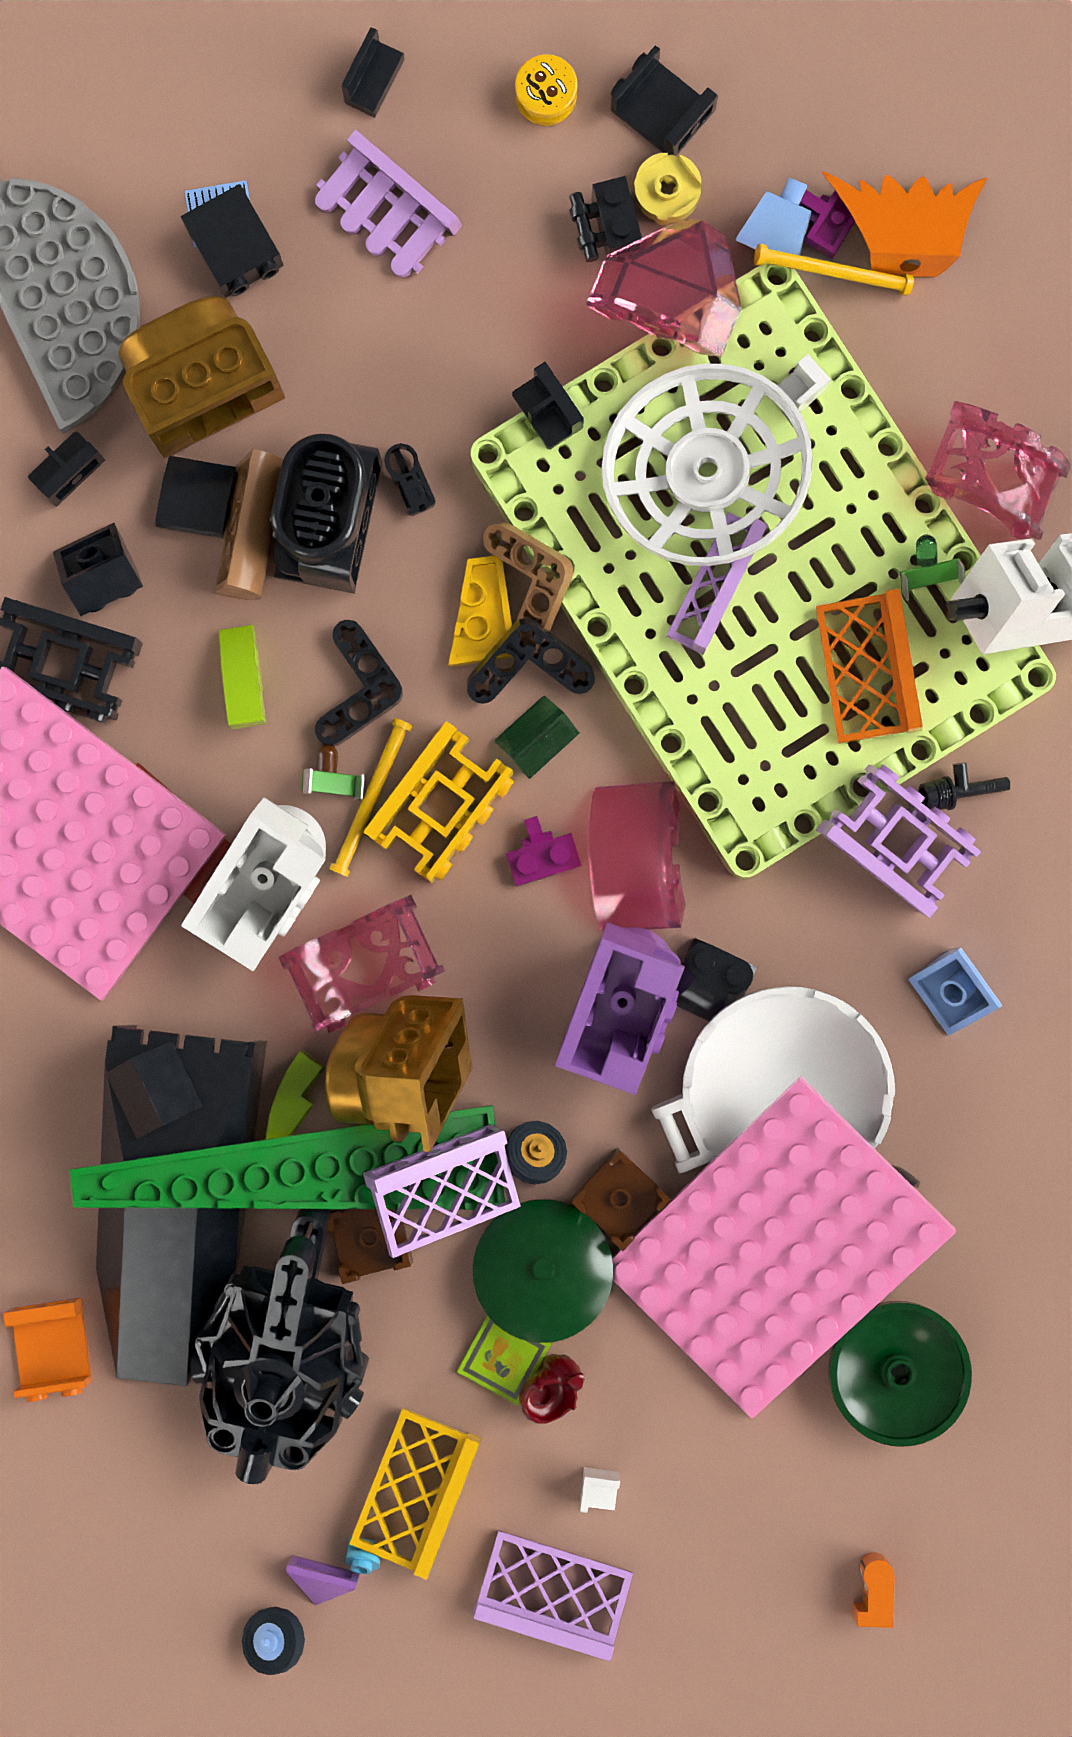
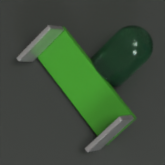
[900,534,965,601]

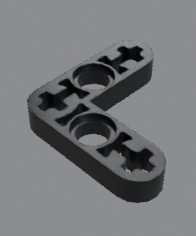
[467,618,595,704]
[315,620,403,747]

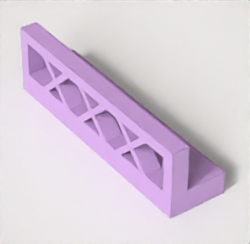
[666,512,768,655]

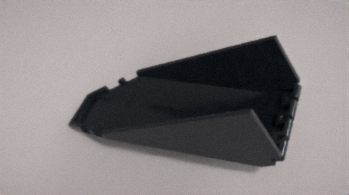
[96,1025,267,1386]

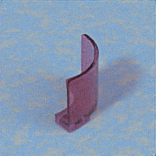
[589,781,686,931]

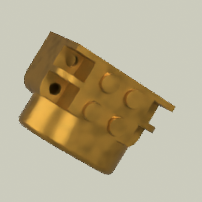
[118,296,285,458]
[325,995,473,1152]

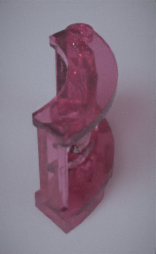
[925,401,1071,540]
[278,895,445,1033]

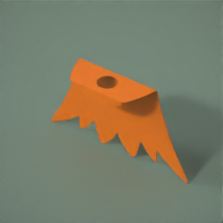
[822,171,987,277]

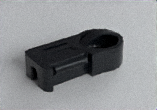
[384,443,436,516]

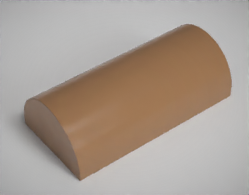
[214,448,283,600]

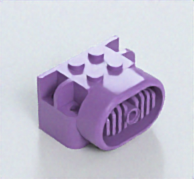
[555,922,685,1095]

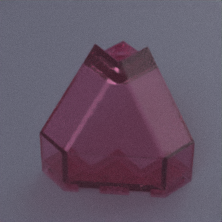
[586,219,742,357]

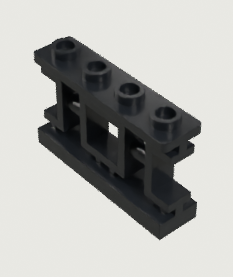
[0,597,143,723]

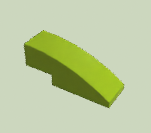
[219,625,267,729]
[265,1050,326,1139]

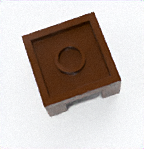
[571,1148,671,1251]
[328,1209,413,1284]

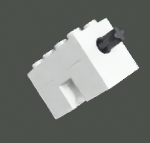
[946,533,1072,654]

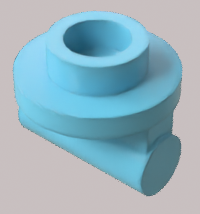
[345,1536,384,1575]

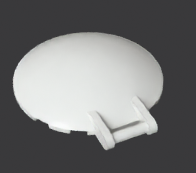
[651,986,895,1173]

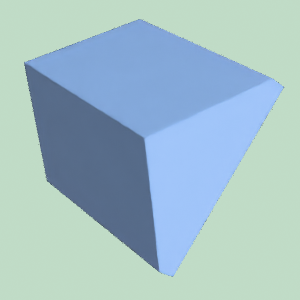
[908,947,1002,1036]

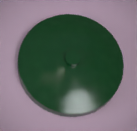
[473,1199,613,1343]
[828,1301,972,1447]

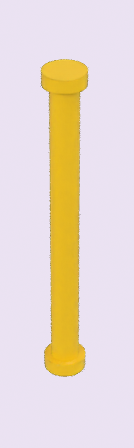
[754,243,914,296]
[329,718,413,877]

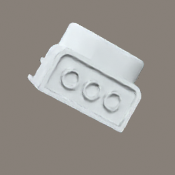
[181,797,326,971]

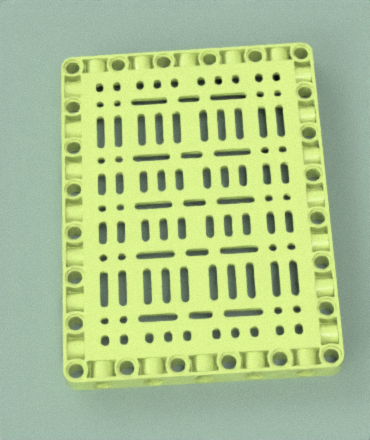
[471,263,1056,879]

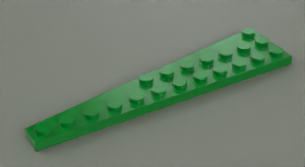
[68,1105,505,1210]

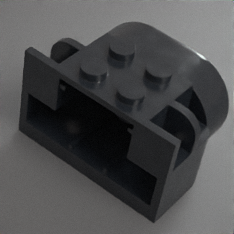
[269,433,382,594]

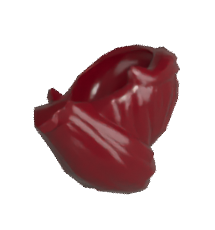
[519,1354,585,1424]

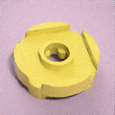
[634,153,701,225]

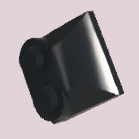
[676,938,758,1021]

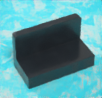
[341,27,405,118]

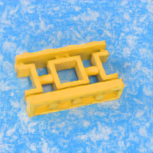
[363,721,515,883]

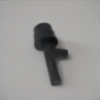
[918,763,1010,811]

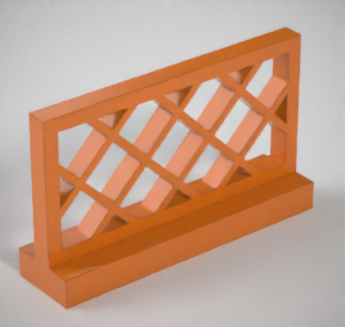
[816,589,923,744]

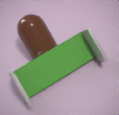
[301,745,364,800]

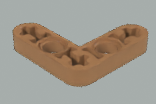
[483,522,573,646]

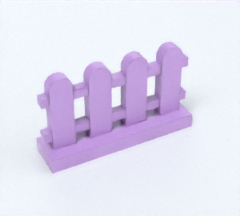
[315,129,463,278]

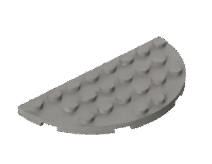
[0,178,141,434]

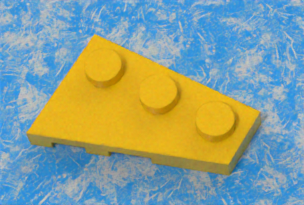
[448,555,513,667]

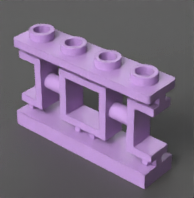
[816,764,981,918]

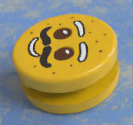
[515,54,577,126]

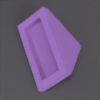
[286,1555,360,1605]

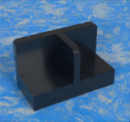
[512,362,584,449]
[28,431,105,507]

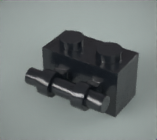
[569,176,643,264]

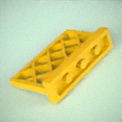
[349,1408,482,1580]

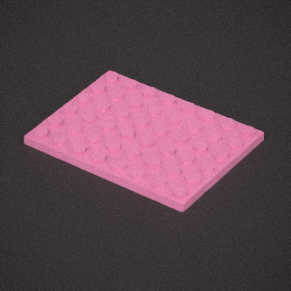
[0,666,227,1001]
[612,1076,956,1419]

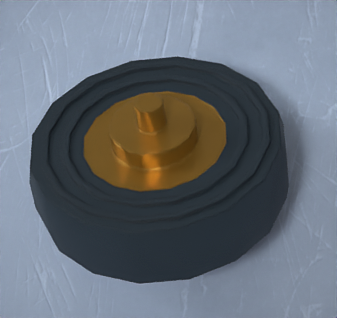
[505,1121,567,1185]

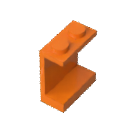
[3,1297,92,1402]

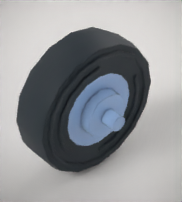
[242,1606,305,1676]

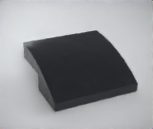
[155,455,237,538]

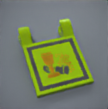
[457,1315,553,1405]

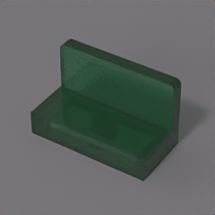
[495,696,580,779]

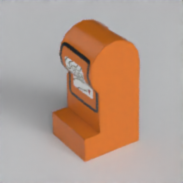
[853,1552,895,1628]

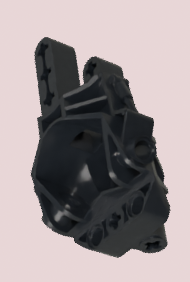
[191,1209,369,1484]

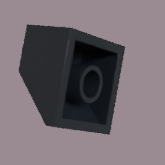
[53,523,143,616]

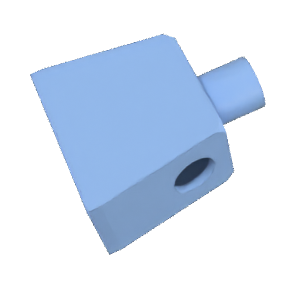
[736,177,812,255]

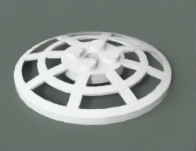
[602,364,813,566]

